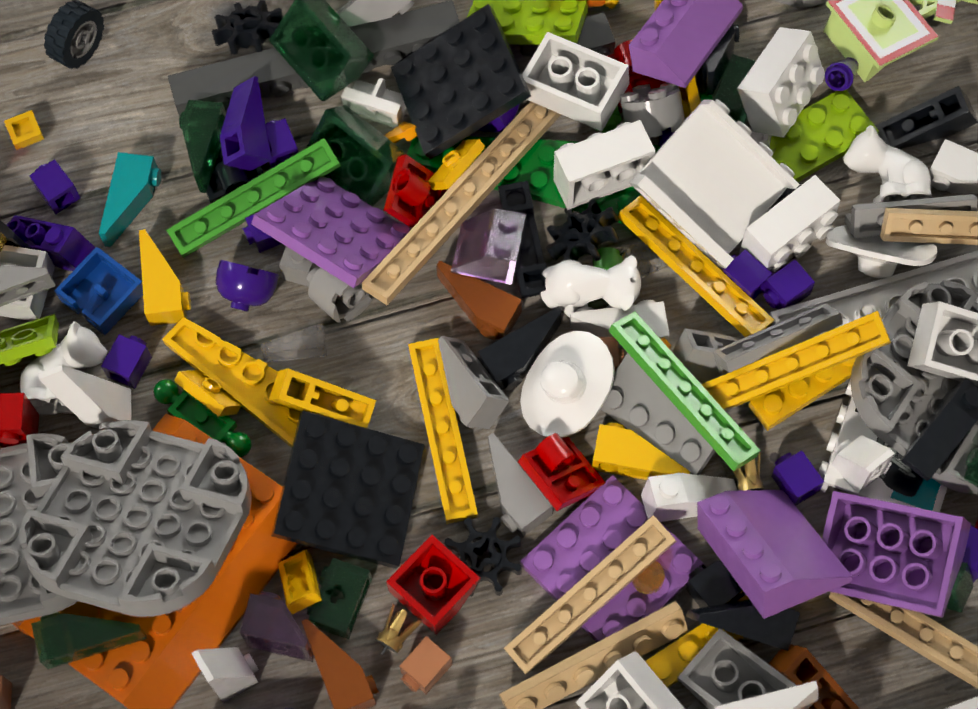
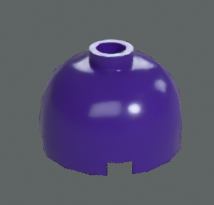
[216,260,279,312]

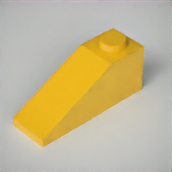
[139,229,191,326]
[268,368,376,428]
[592,423,690,480]

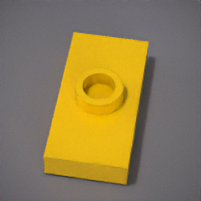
[428,139,485,190]
[174,370,242,417]
[278,549,322,615]

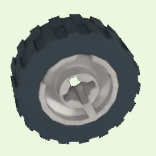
[44,0,104,69]

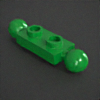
[153,379,252,458]

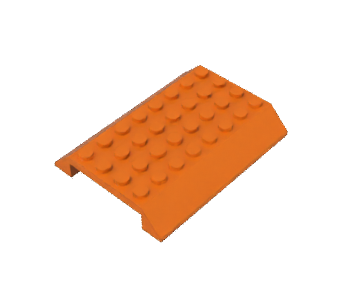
[11,414,298,709]

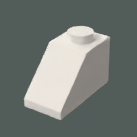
[832,435,895,493]

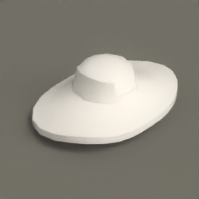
[826,225,937,278]
[520,331,615,438]

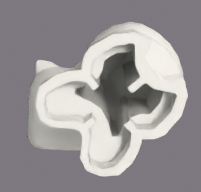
[843,125,932,203]
[541,255,641,317]
[20,322,107,414]

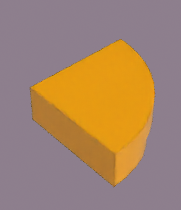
[381,122,417,147]

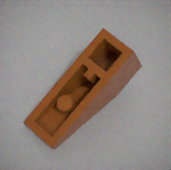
[436,260,522,340]
[301,619,379,709]
[768,644,860,709]

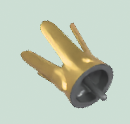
[733,452,764,490]
[376,604,421,655]

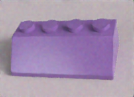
[629,0,743,88]

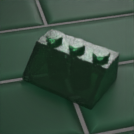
[269,0,374,101]
[306,105,410,207]

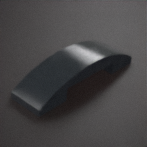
[498,181,547,298]

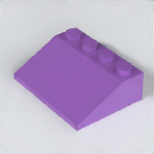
[697,490,853,619]
[822,491,971,618]

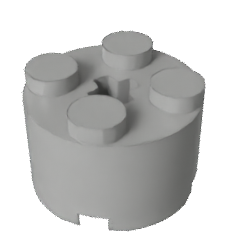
[620,83,685,138]
[306,267,372,323]

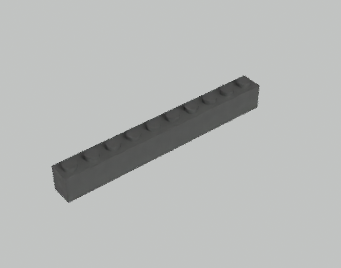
[168,0,460,120]

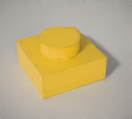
[4,110,44,150]

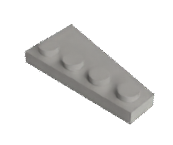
[601,353,715,475]

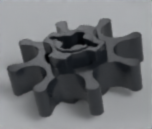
[212,0,285,55]
[546,199,619,261]
[444,517,522,597]

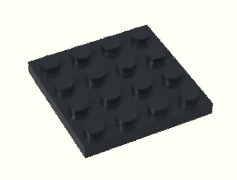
[391,4,531,160]
[271,411,425,569]

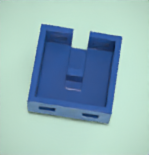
[54,247,143,335]

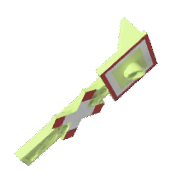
[823,0,978,82]

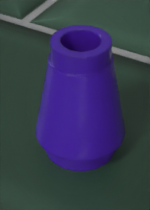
[825,57,859,91]

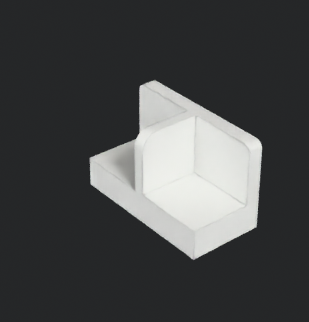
[341,78,407,128]

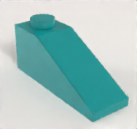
[99,152,162,247]

